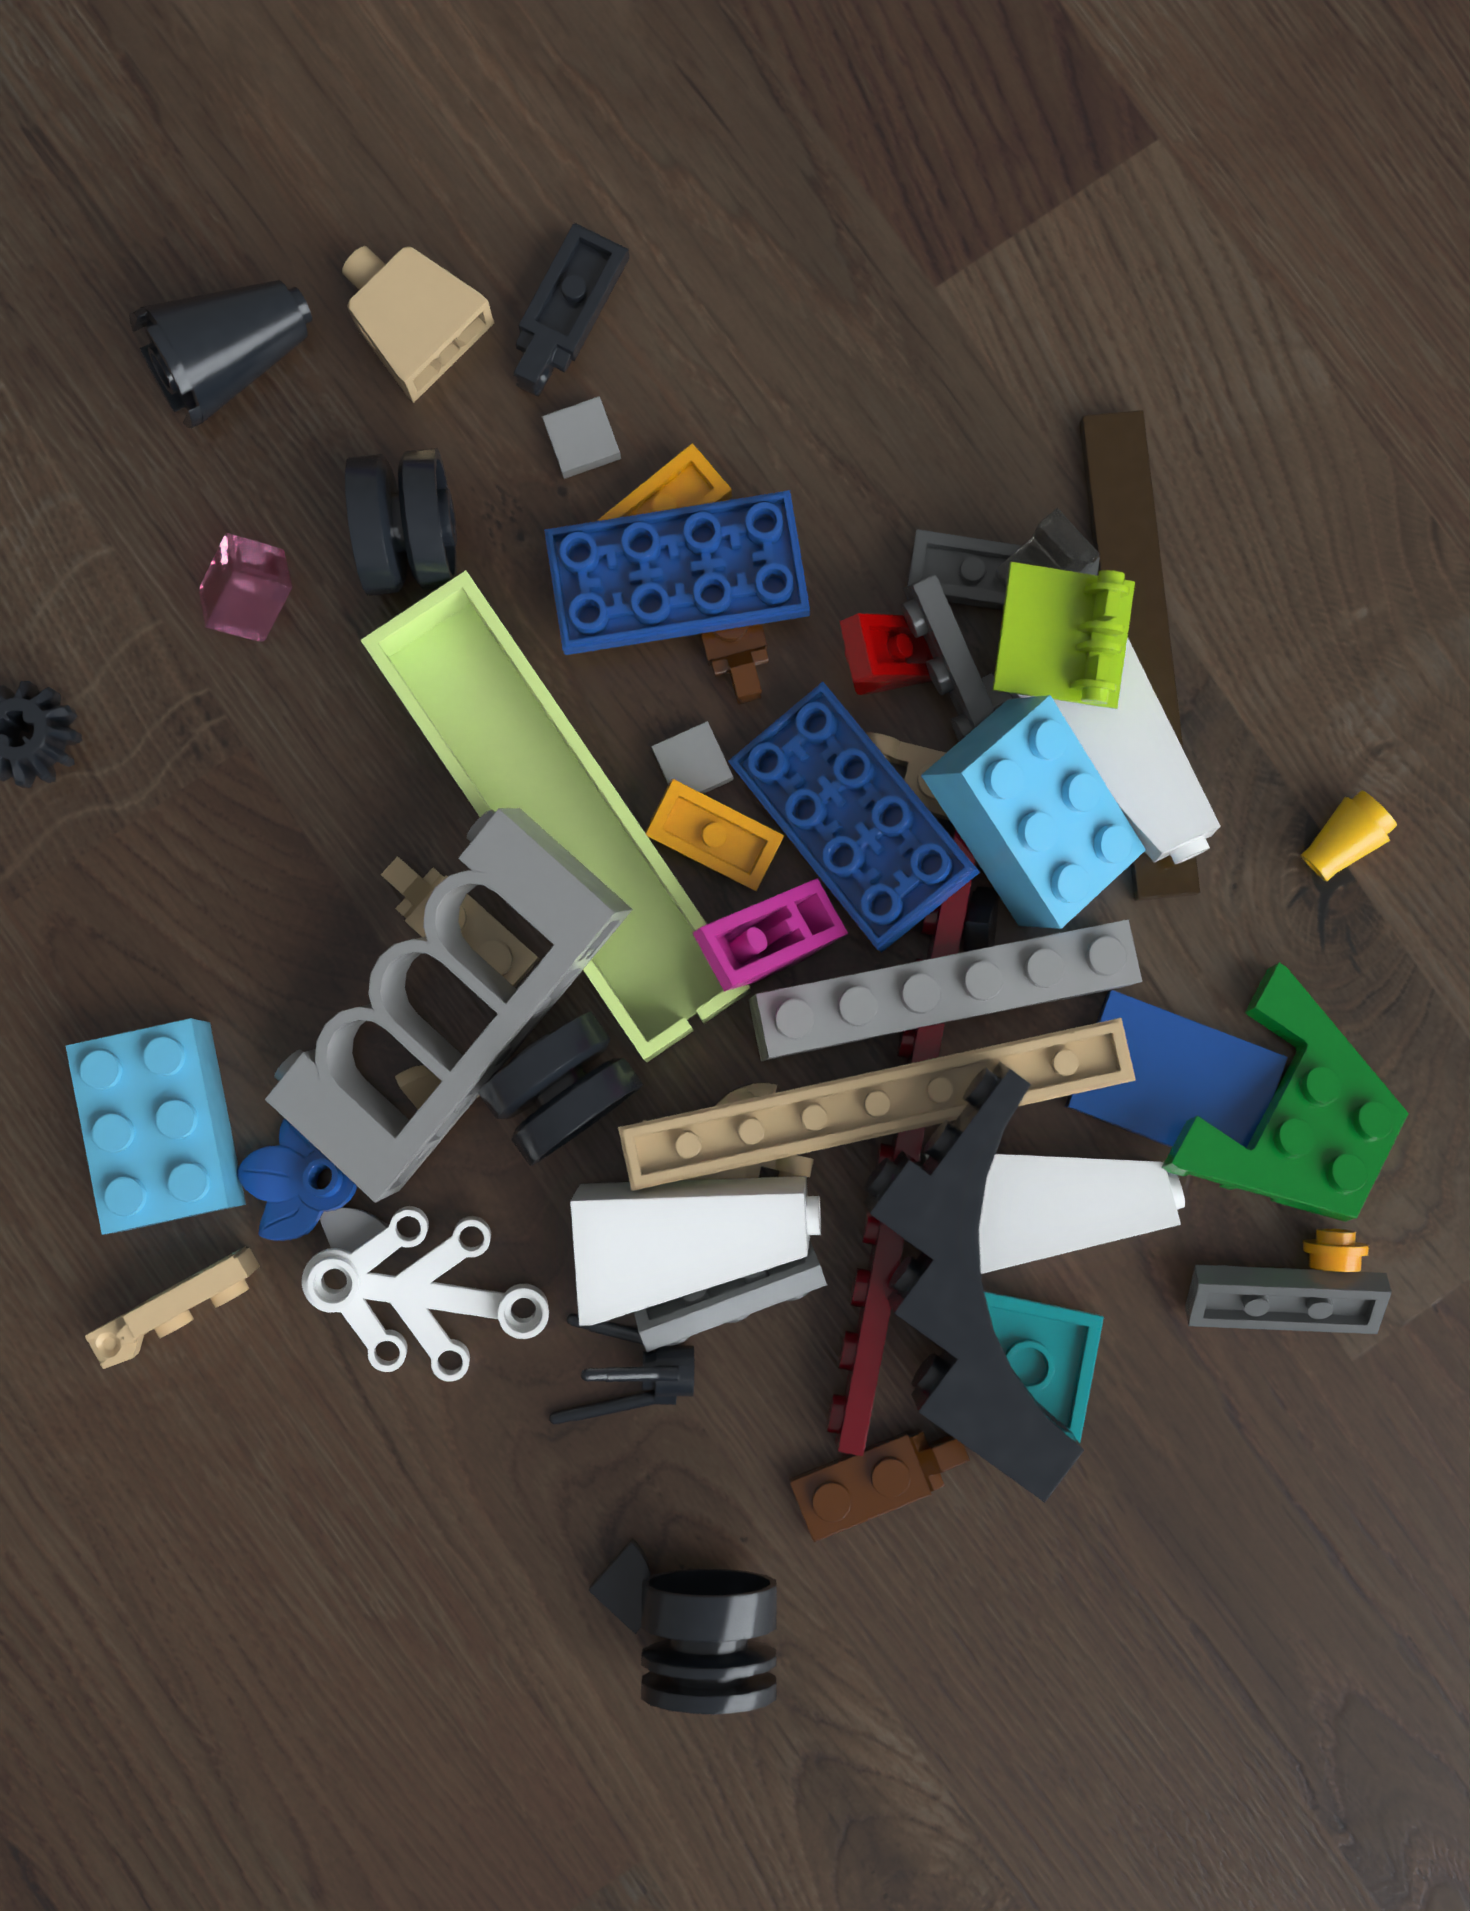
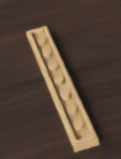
[618,1018,1136,1191]

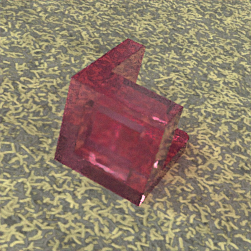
[199,533,292,642]

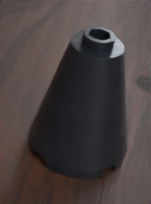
[129,280,312,428]

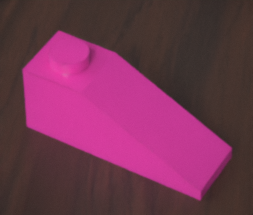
[692,878,848,992]

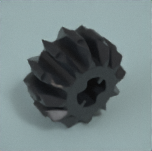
[0,681,83,788]

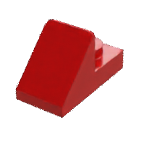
[839,613,933,695]

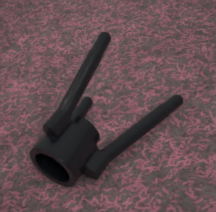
[549,1313,695,1424]

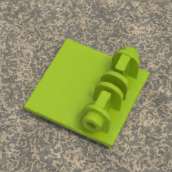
[992,562,1135,709]

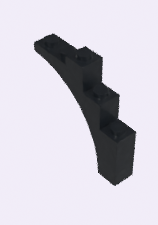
[864,1061,1084,1503]

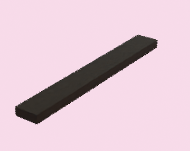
[1079,410,1200,901]

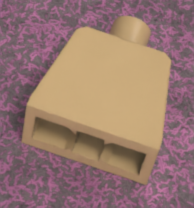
[342,246,494,403]

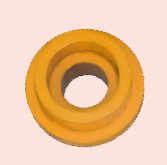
[1303,1228,1369,1272]

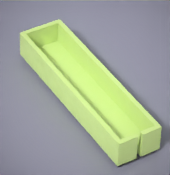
[361,570,750,1062]

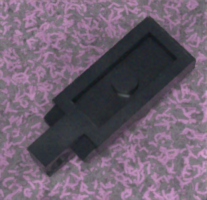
[514,223,630,397]

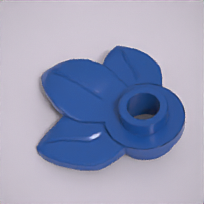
[237,1118,357,1241]

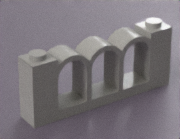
[265,808,633,1202]

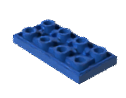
[544,490,810,655]
[728,682,980,953]

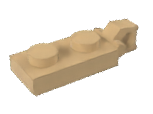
[381,856,540,987]
[85,1246,260,1369]

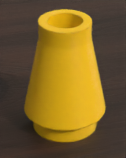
[1300,790,1397,882]

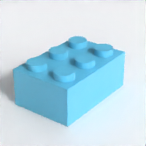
[921,695,1146,929]
[66,1018,246,1235]

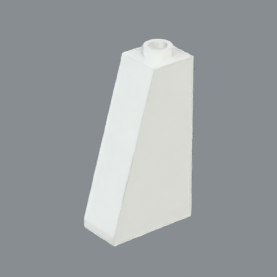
[1009,637,1221,864]
[920,1153,1185,1274]
[571,1176,821,1326]

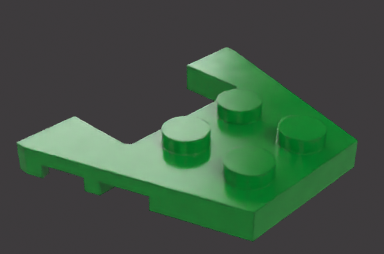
[1161,962,1409,1222]

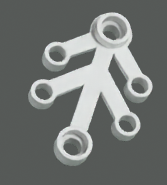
[302,1206,549,1382]

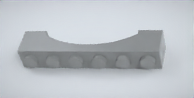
[748,919,1142,1061]

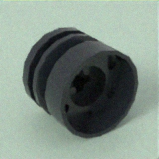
[641,1569,777,1715]

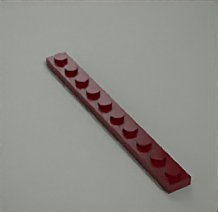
[826,827,976,1456]

